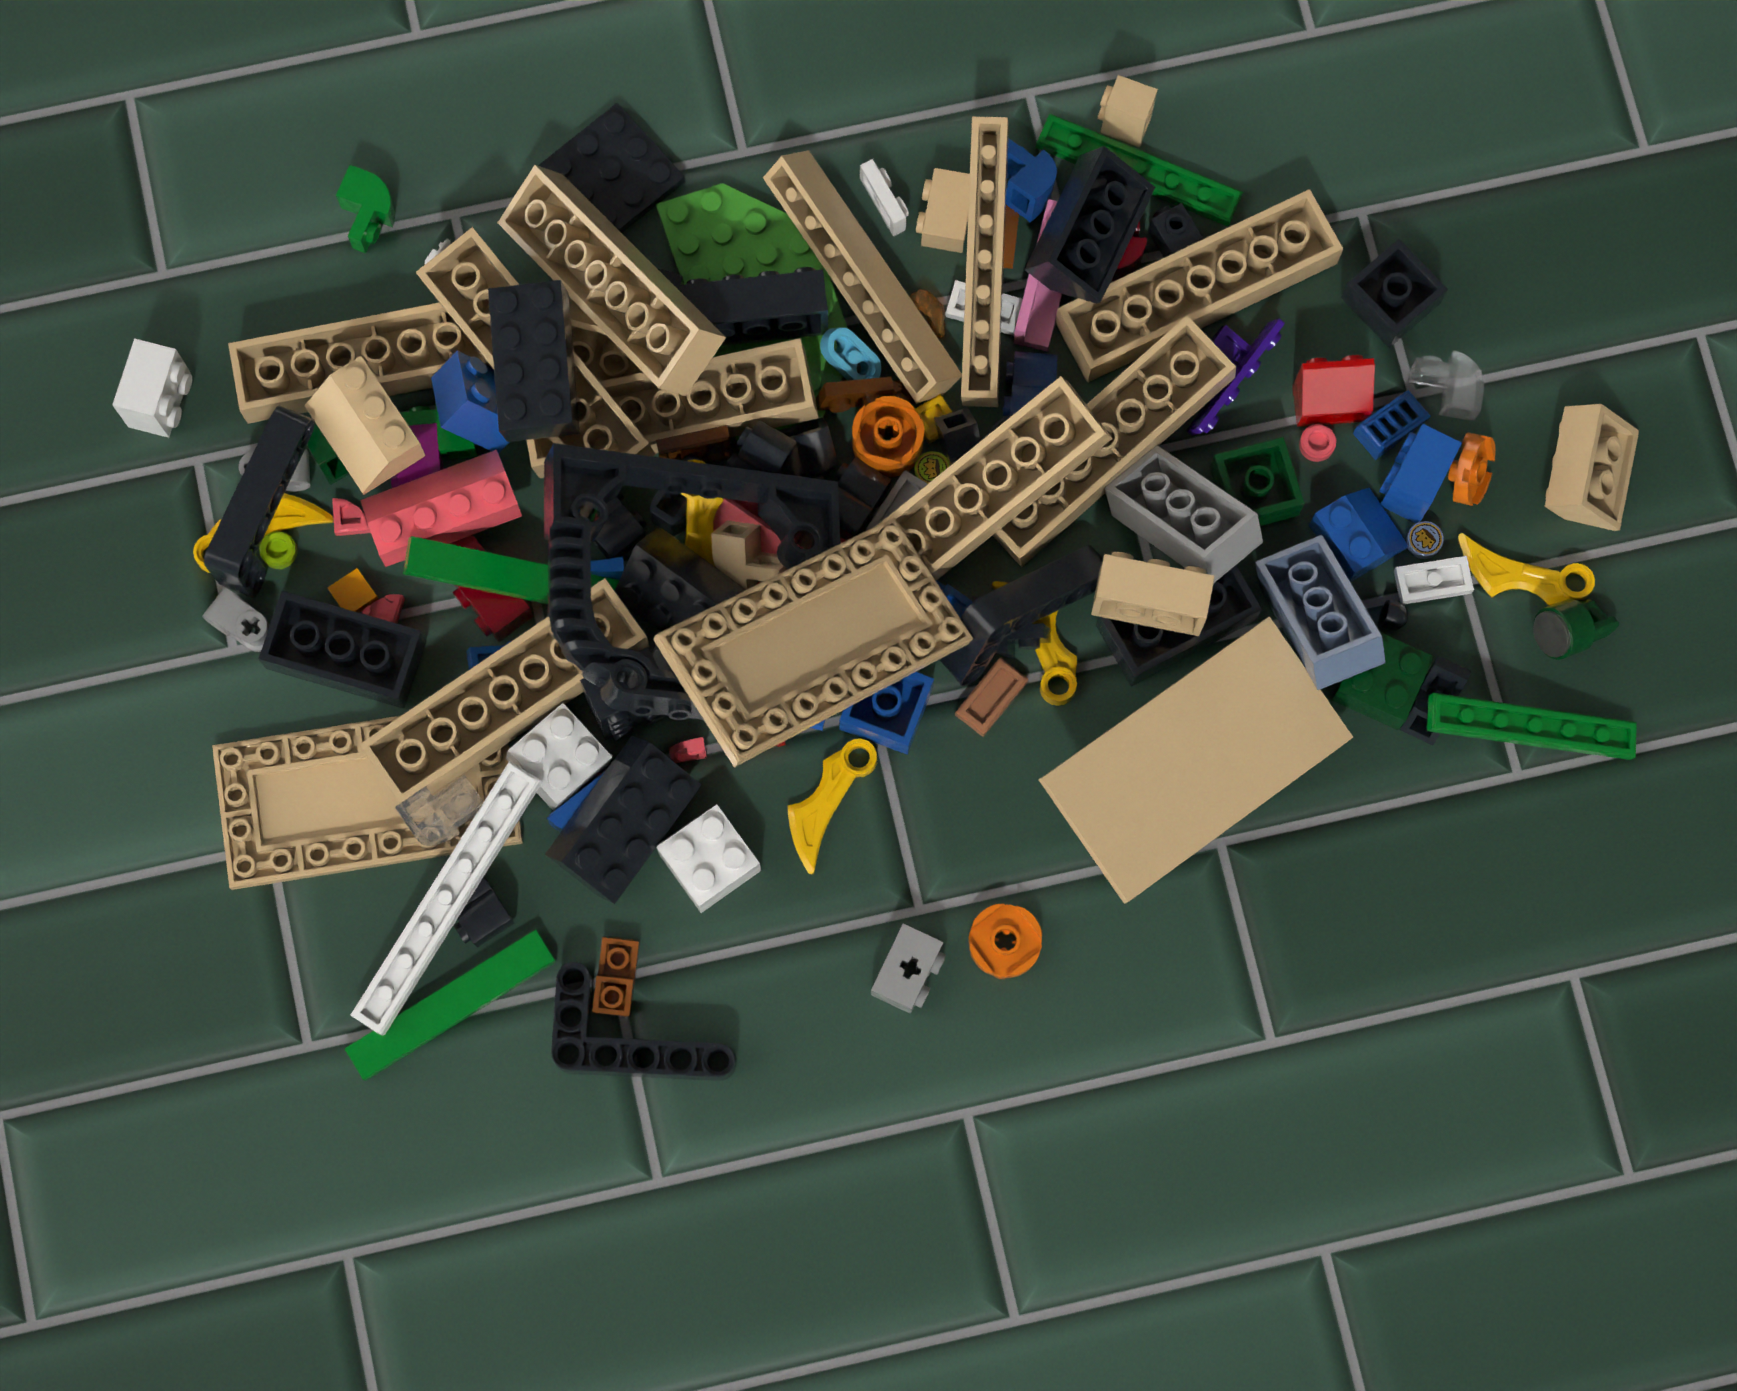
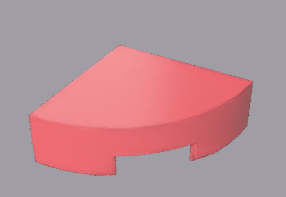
[332,498,371,536]
[361,594,405,624]
[669,737,707,763]

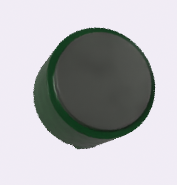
[1533,599,1619,660]

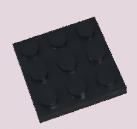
[538,103,685,233]

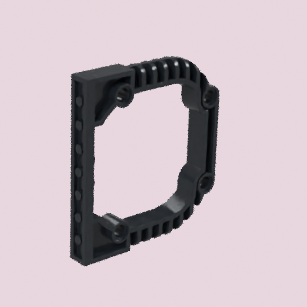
[544,443,841,720]

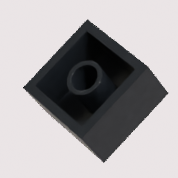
[1341,239,1448,348]

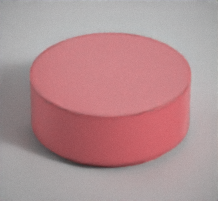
[1299,424,1336,462]

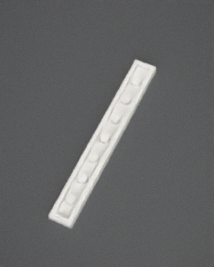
[351,761,543,1035]

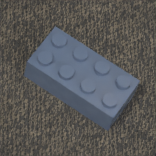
[1255,535,1386,690]

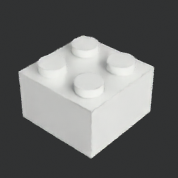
[112,338,192,438]
[506,703,612,811]
[657,804,761,913]

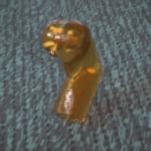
[909,289,945,339]

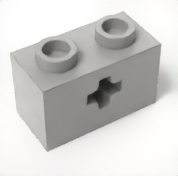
[871,923,946,1014]

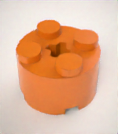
[852,396,924,477]

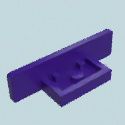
[1186,318,1285,436]

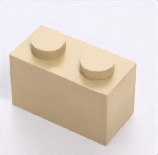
[1098,75,1158,148]
[916,168,970,253]

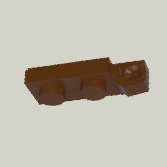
[815,377,915,413]

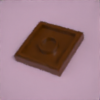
[656,425,732,464]

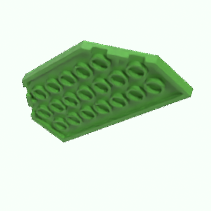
[656,183,848,452]

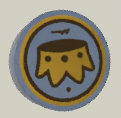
[1406,521,1444,559]

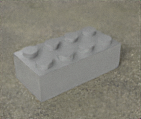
[1105,445,1263,584]

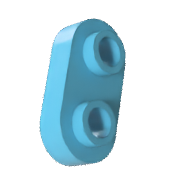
[820,328,881,381]

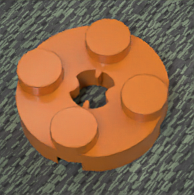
[1448,432,1495,506]
[968,904,1042,979]

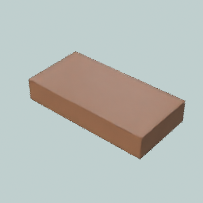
[955,657,1029,737]

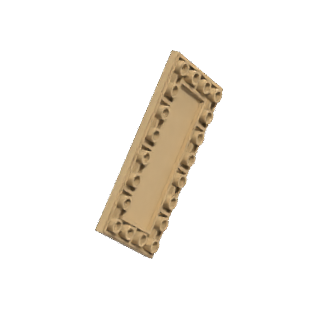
[653,517,973,767]
[1039,616,1353,903]
[212,715,523,890]

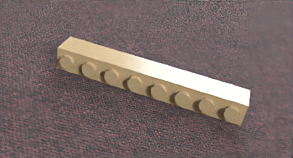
[961,117,1009,407]
[763,150,962,403]

